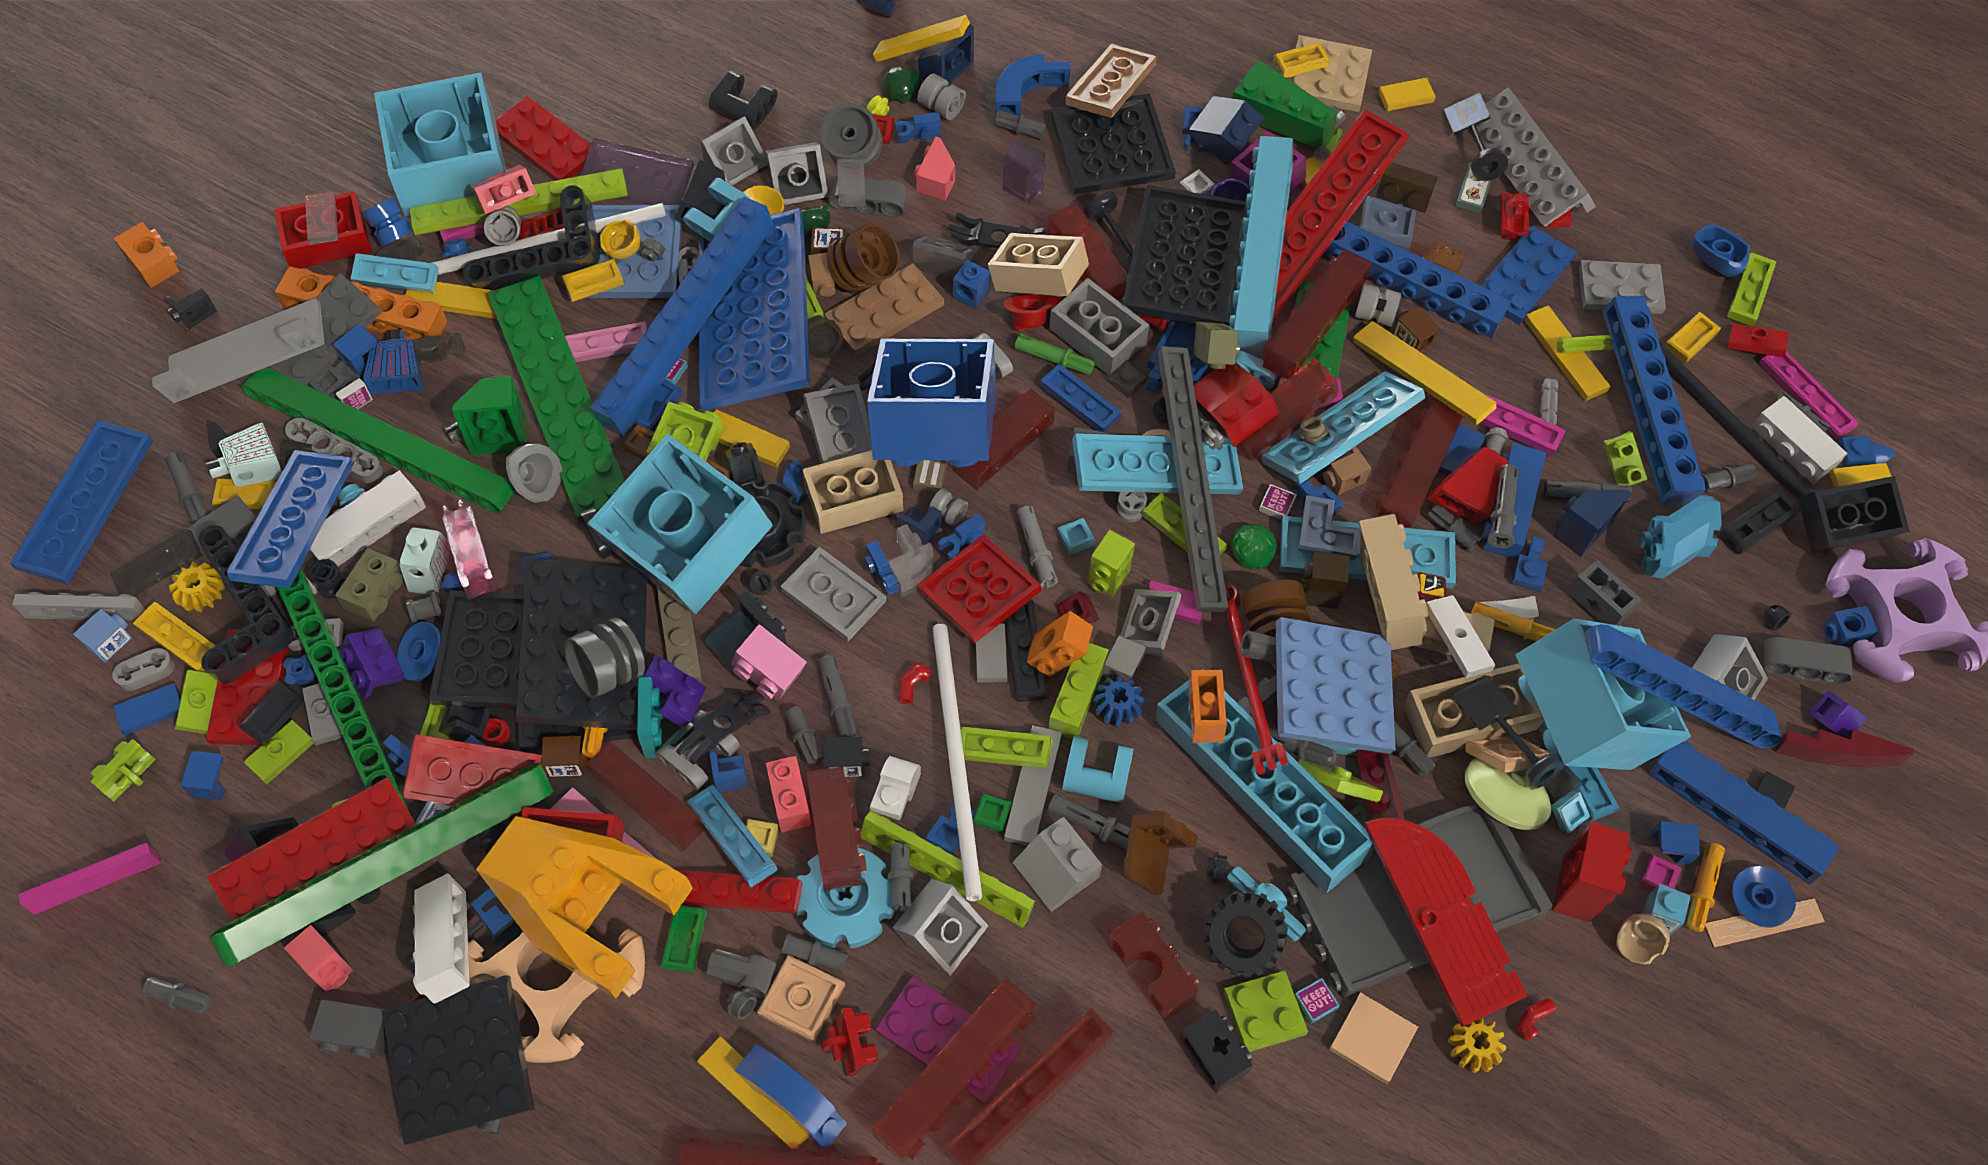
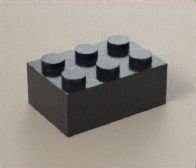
[1798,476,1910,553]

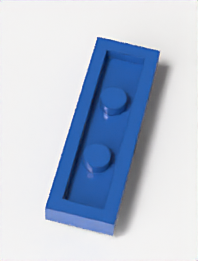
[1040,364,1122,432]

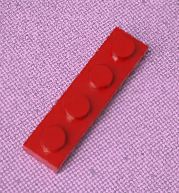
[679,870,803,914]

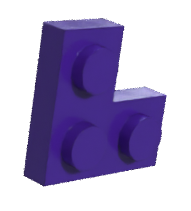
[643,655,706,728]

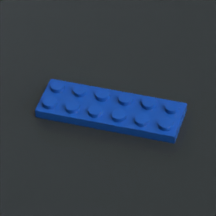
[10,420,153,585]
[227,450,353,588]

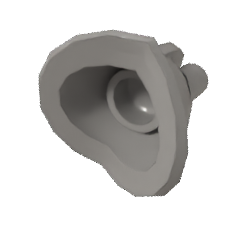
[506,443,562,503]

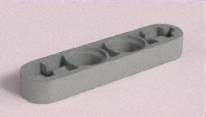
[285,418,383,483]

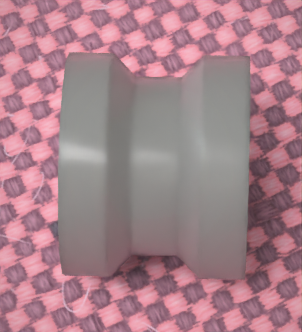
[1117,492,1147,522]

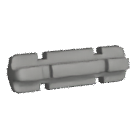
[1540,378,1558,425]

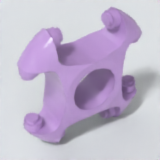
[1826,538,1988,683]

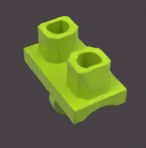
[1603,431,1647,486]
[90,739,156,802]

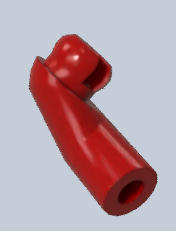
[898,663,931,704]
[1516,998,1556,1041]

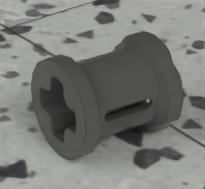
[406,592,444,625]

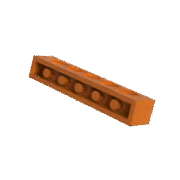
[275,266,447,347]

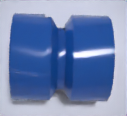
[362,197,413,247]

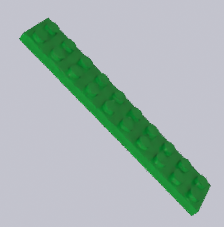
[487,275,625,522]

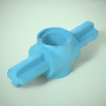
[1227,866,1306,942]

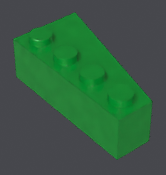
[1233,60,1337,150]

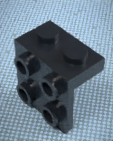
[705,591,787,681]

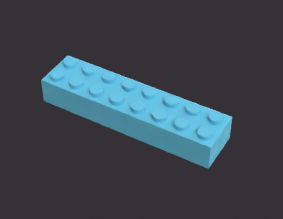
[1229,136,1293,357]
[1156,669,1375,893]

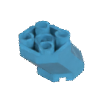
[1640,495,1722,578]

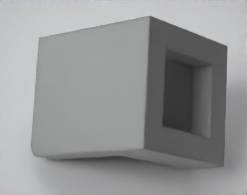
[1102,635,1146,678]

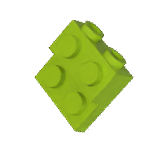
[647,402,725,462]

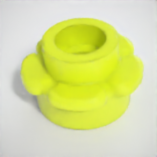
[866,95,889,116]

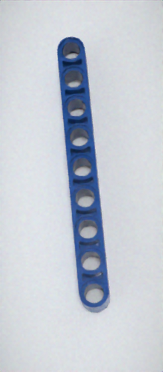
[1585,624,1783,748]

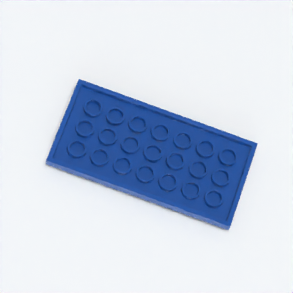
[699,208,810,411]

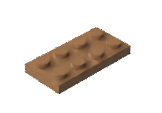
[1066,44,1156,118]
[824,263,944,357]

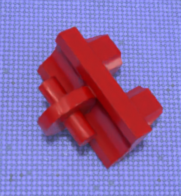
[1499,191,1529,241]
[820,1007,878,1076]

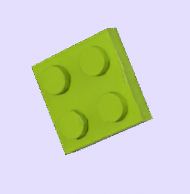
[1223,971,1308,1052]

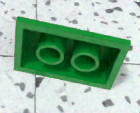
[452,376,528,456]

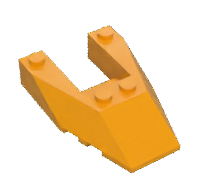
[476,816,693,999]

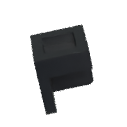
[438,704,491,742]

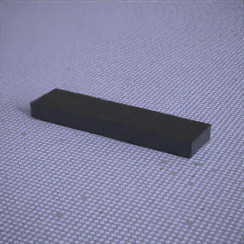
[1005,599,1047,702]

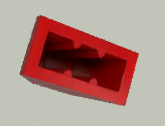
[1427,447,1508,525]

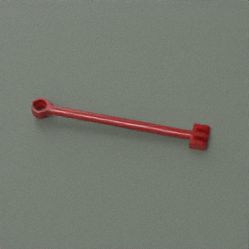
[1225,585,1289,775]

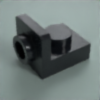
[165,288,217,330]
[724,442,764,485]

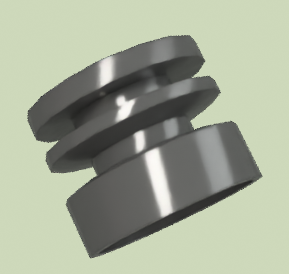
[564,617,645,699]

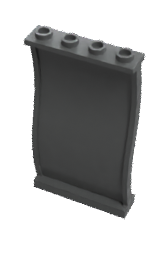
[1285,802,1553,999]

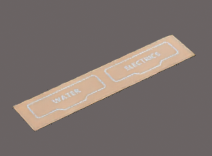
[1705,898,1825,947]

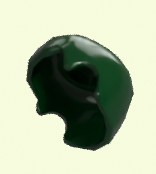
[881,66,921,104]
[801,205,831,236]

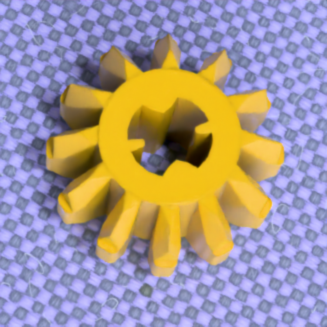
[169,561,225,613]
[1448,1017,1506,1073]

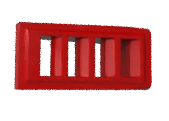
[519,208,564,240]

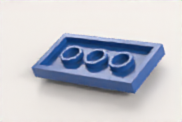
[1481,225,1577,325]

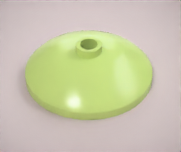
[1465,758,1551,830]

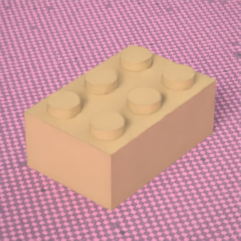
[988,233,1089,297]
[803,450,903,534]

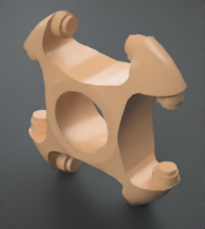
[468,929,645,1063]

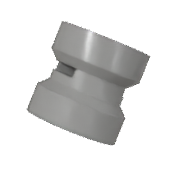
[928,488,968,527]

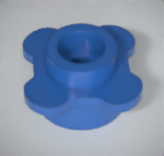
[441,238,472,258]
[283,654,316,685]

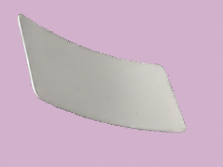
[1480,596,1539,619]

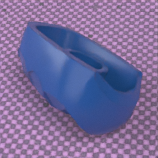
[1692,224,1750,277]

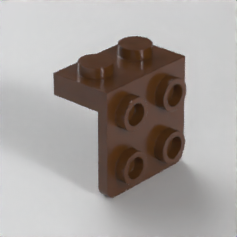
[1124,810,1198,895]

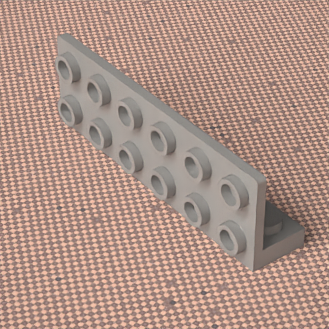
[1476,87,1596,226]
[152,298,325,403]

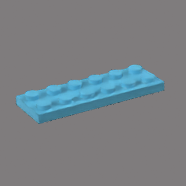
[1261,371,1425,484]
[1072,433,1243,495]
[1279,516,1456,589]

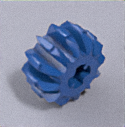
[1093,675,1145,728]

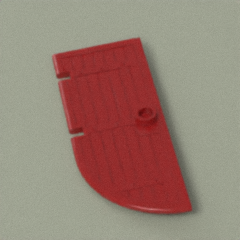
[1364,818,1528,1027]

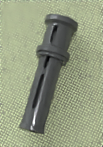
[1488,464,1519,548]
[1048,793,1130,854]

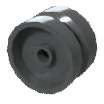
[821,103,883,171]

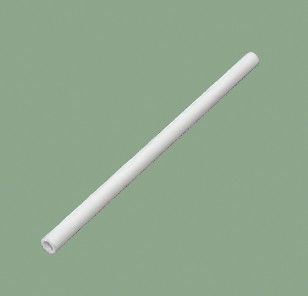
[432,203,666,275]
[932,624,982,901]

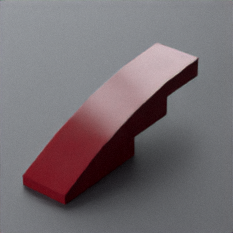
[1775,729,1914,768]

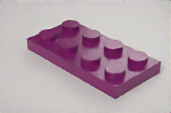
[875,976,1021,1106]

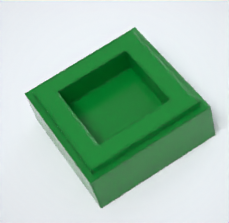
[973,793,1012,834]

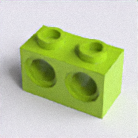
[1088,530,1135,597]

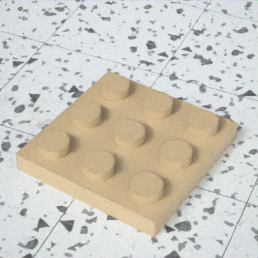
[1289,35,1372,112]

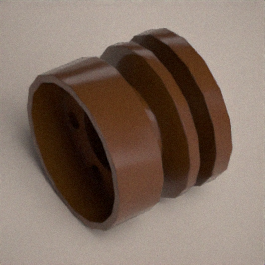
[827,223,900,293]
[1242,580,1311,637]

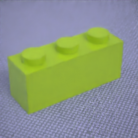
[1049,643,1109,740]

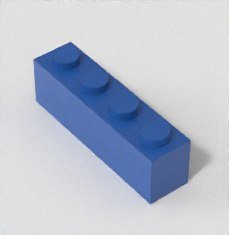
[1481,443,1547,560]

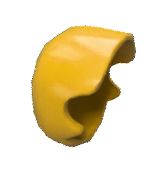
[600,219,641,260]

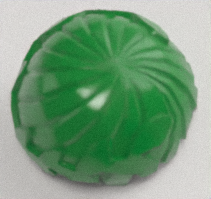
[1230,524,1276,570]

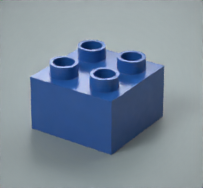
[867,339,996,467]

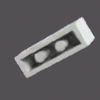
[1751,396,1847,485]

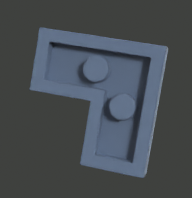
[1298,495,1359,561]

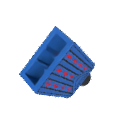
[364,329,425,395]

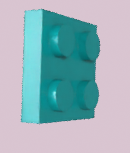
[637,677,663,758]

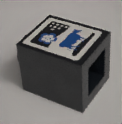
[825,737,869,778]

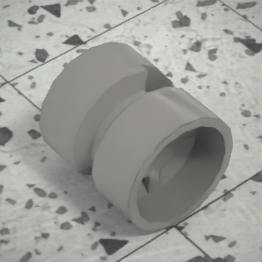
[917,73,966,120]
[484,205,521,246]
[1355,283,1401,327]

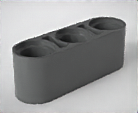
[829,175,908,218]
[1763,637,1853,684]

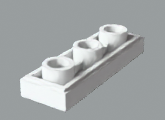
[1426,595,1495,678]

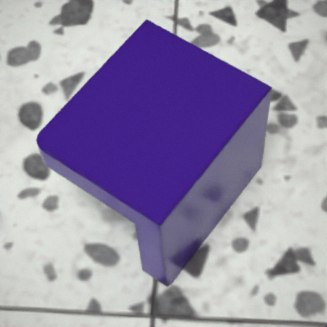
[1809,690,1868,737]

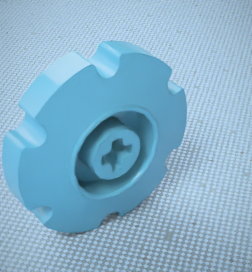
[796,847,895,949]

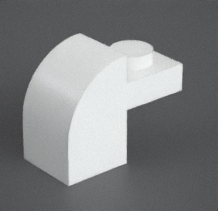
[870,756,921,820]

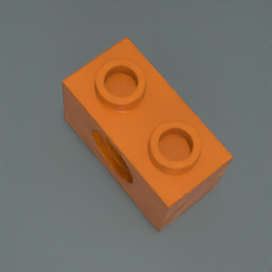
[113,222,180,288]
[1027,611,1093,677]
[1189,670,1227,743]

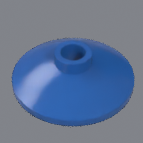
[397,622,441,681]
[1731,866,1796,928]

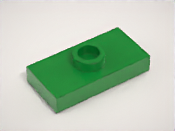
[661,906,707,975]

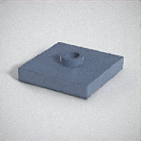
[1359,196,1417,248]

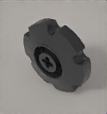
[738,481,806,568]

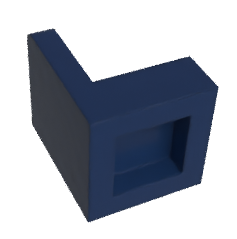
[897,506,942,546]

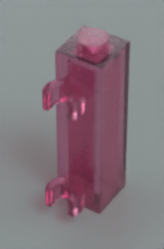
[443,499,497,600]

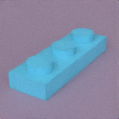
[350,253,439,293]

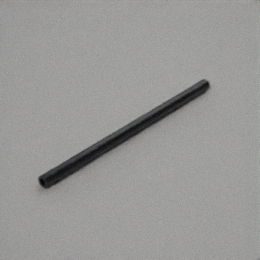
[1658,340,1813,497]

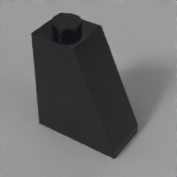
[674,159,726,223]

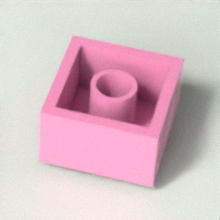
[731,624,807,701]

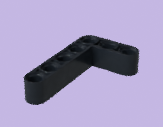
[463,185,600,290]
[198,524,294,684]

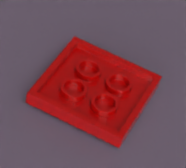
[917,534,1042,643]

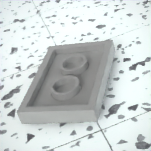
[1578,260,1666,314]
[803,384,872,464]
[780,547,886,642]

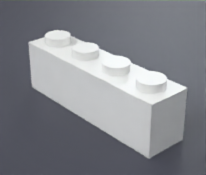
[309,470,426,566]
[413,873,470,1004]

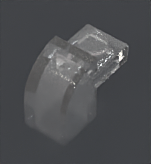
[888,524,933,598]

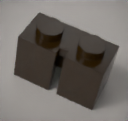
[1375,163,1438,213]
[1299,552,1350,609]

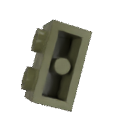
[1193,322,1240,369]
[335,548,404,622]

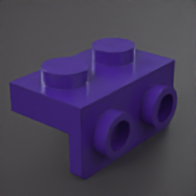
[339,628,405,698]

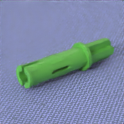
[1015,333,1095,375]

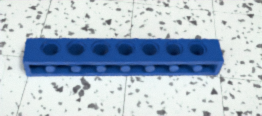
[1322,221,1512,339]
[1602,296,1706,504]

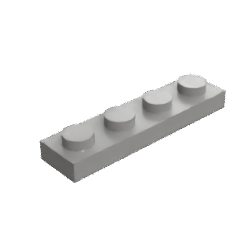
[12,592,146,621]

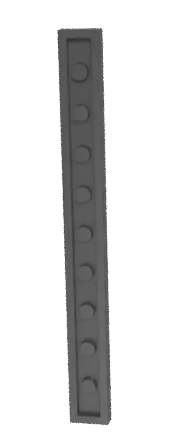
[1158,347,1228,612]

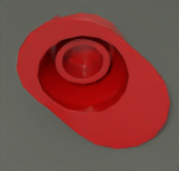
[1003,293,1066,331]

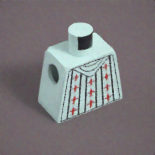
[206,423,282,487]
[400,528,453,595]

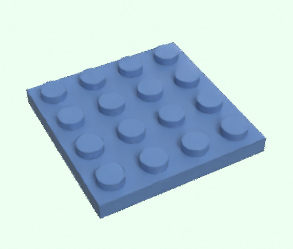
[566,205,683,298]
[1276,617,1396,754]

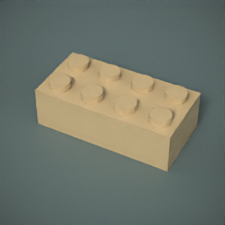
[1359,514,1428,650]
[1403,663,1544,758]

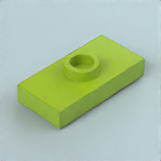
[175,669,217,735]
[244,720,314,785]

